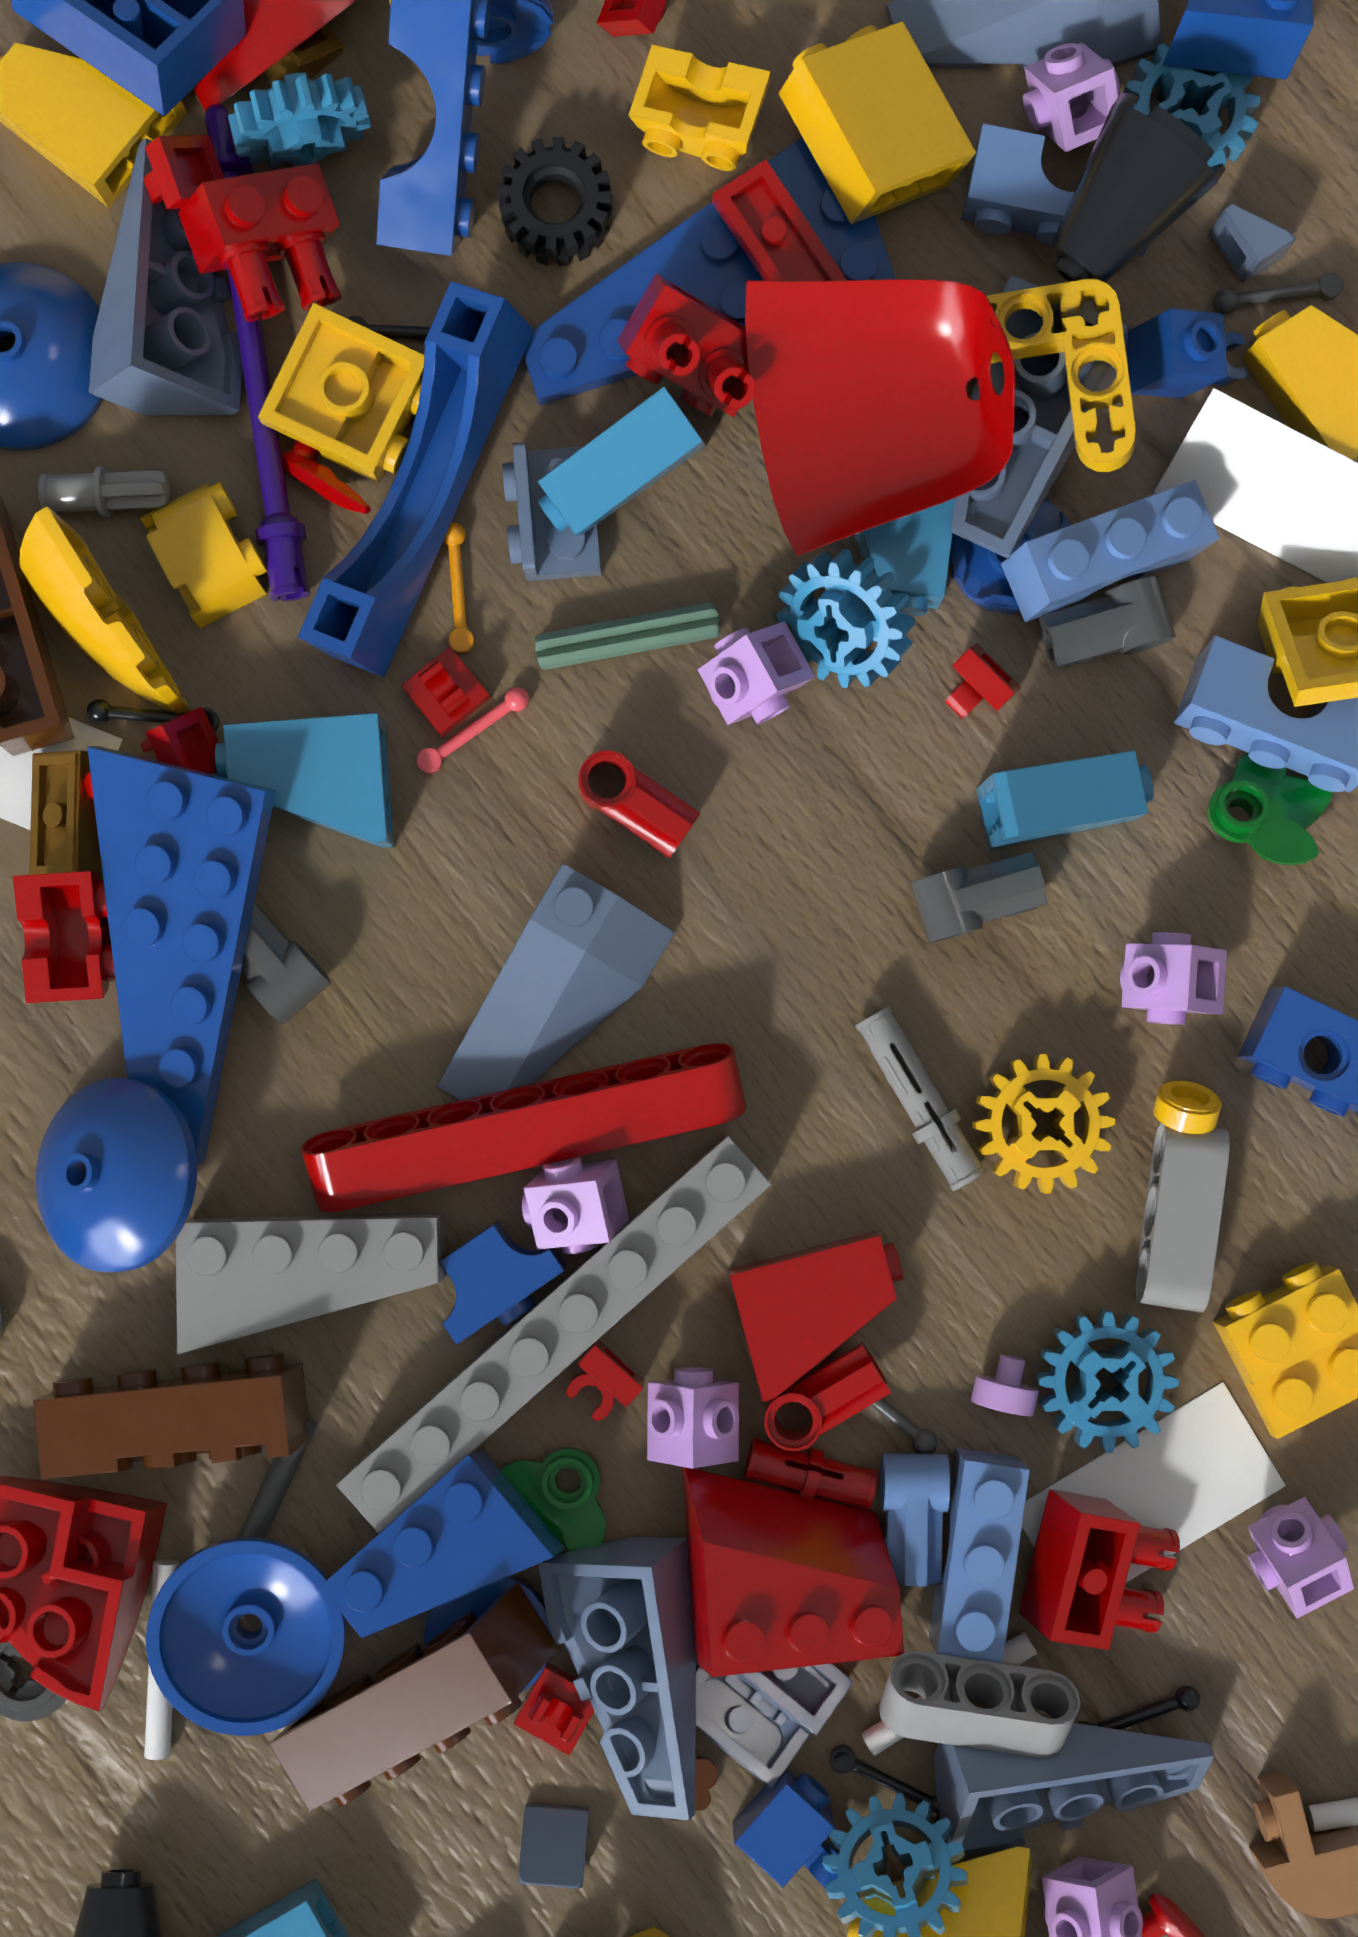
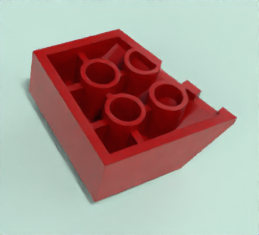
[682,1467,904,1677]

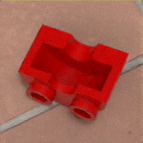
[13,871,115,1003]

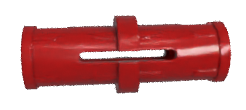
[743,1438,878,1510]

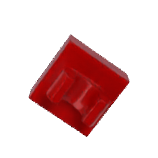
[143,135,224,209]
[944,643,1022,719]
[401,646,491,738]
[141,706,219,774]
[566,1339,644,1422]
[513,1662,594,1756]

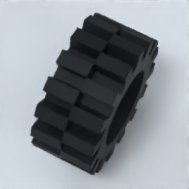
[497,137,613,266]

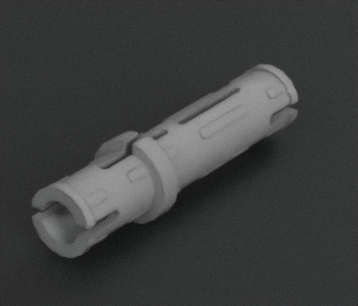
[854,1006,987,1191]

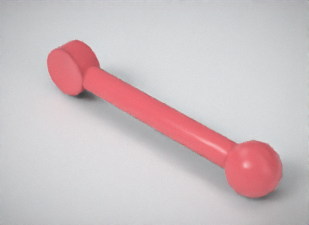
[416,687,529,774]

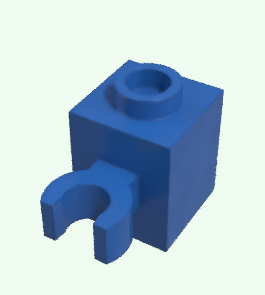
[1127,308,1247,398]
[733,1768,839,1888]

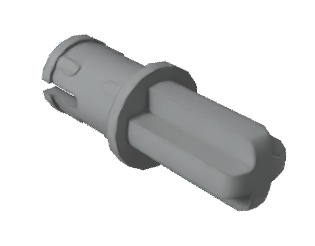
[38,466,170,517]

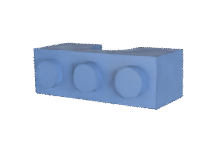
[960,123,1151,257]
[1001,480,1220,622]
[1173,635,1358,793]
[928,1447,1030,1663]

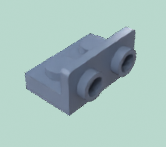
[502,442,601,582]

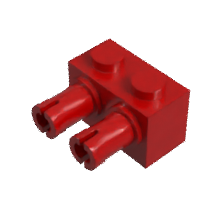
[178,163,342,322]
[617,273,756,417]
[1019,1489,1180,1650]

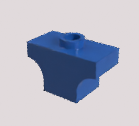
[440,1221,567,1345]

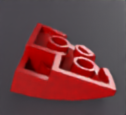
[0,1475,167,1711]

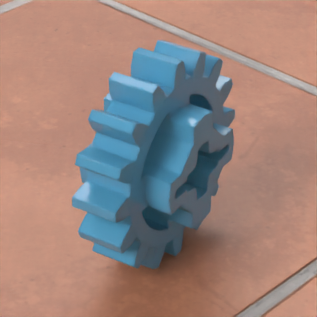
[1123,43,1261,167]
[228,73,371,167]
[776,549,915,688]
[1035,1309,1179,1453]
[822,1793,968,1937]

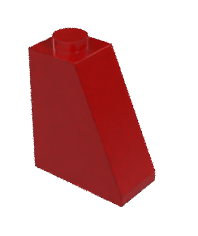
[728,1231,903,1402]

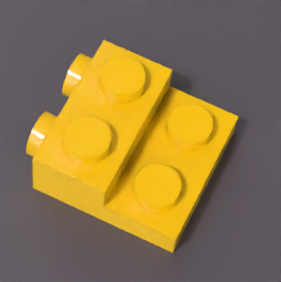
[258,303,424,484]
[1257,577,1358,707]
[1213,1261,1358,1439]

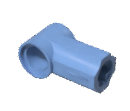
[880,1453,950,1586]

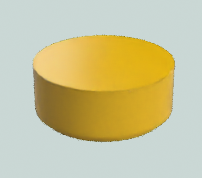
[1153,1081,1222,1134]

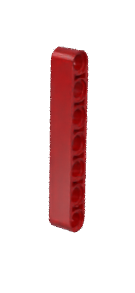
[300,1043,747,1212]

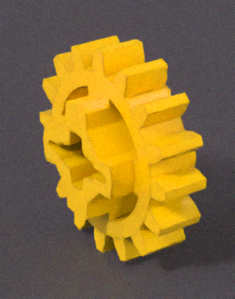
[972,1054,1115,1194]

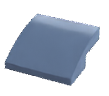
[696,1664,854,1788]

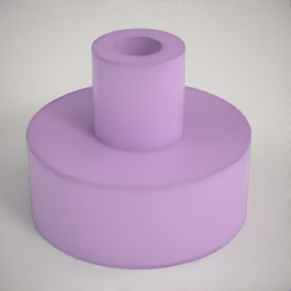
[971,1354,1039,1417]

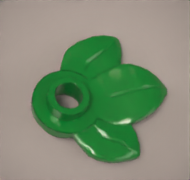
[1207,753,1333,865]
[500,1447,606,1551]

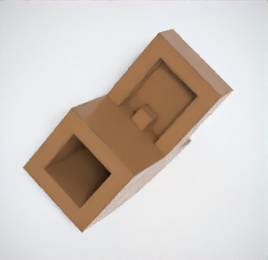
[1248,1771,1358,1919]

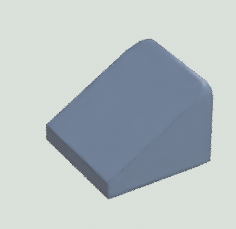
[1210,204,1296,283]
[518,1803,589,1889]

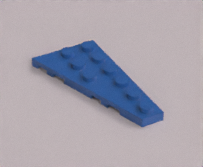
[523,137,895,406]
[87,746,276,1165]

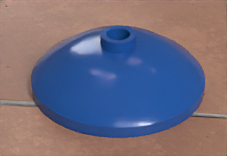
[0,262,104,451]
[36,1078,197,1272]
[146,1537,345,1736]

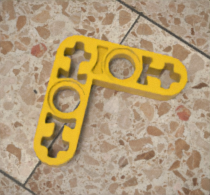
[986,279,1136,472]

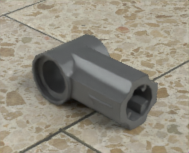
[1039,576,1176,670]
[910,852,1048,944]
[241,902,331,1025]

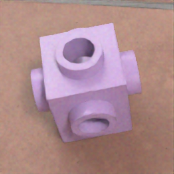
[1023,42,1120,152]
[698,621,815,725]
[1120,932,1227,1025]
[522,1157,629,1254]
[647,1367,739,1469]
[1247,1497,1354,1619]
[1042,1856,1143,1937]

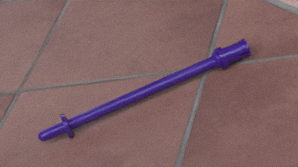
[205,104,310,601]

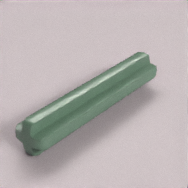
[534,602,721,670]

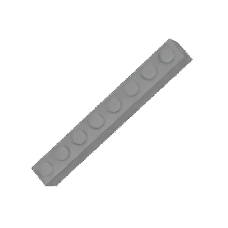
[336,1134,771,1534]

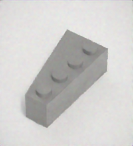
[176,1213,446,1354]

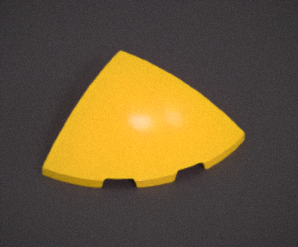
[19,506,192,714]

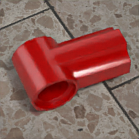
[578,750,701,859]
[764,1342,892,1451]

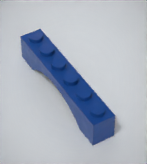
[298,281,534,678]

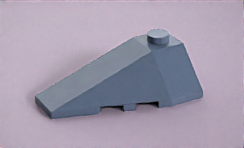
[886,0,1162,70]
[89,138,242,415]
[951,275,1128,559]
[437,863,675,1100]
[538,1536,696,1820]
[934,1723,1215,1856]

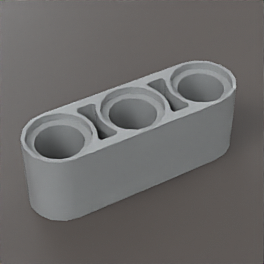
[1135,1122,1230,1313]
[879,1651,1081,1758]

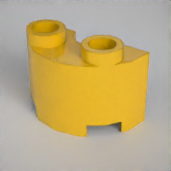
[628,44,771,171]
[140,482,267,629]

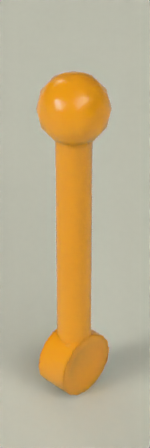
[443,522,475,654]

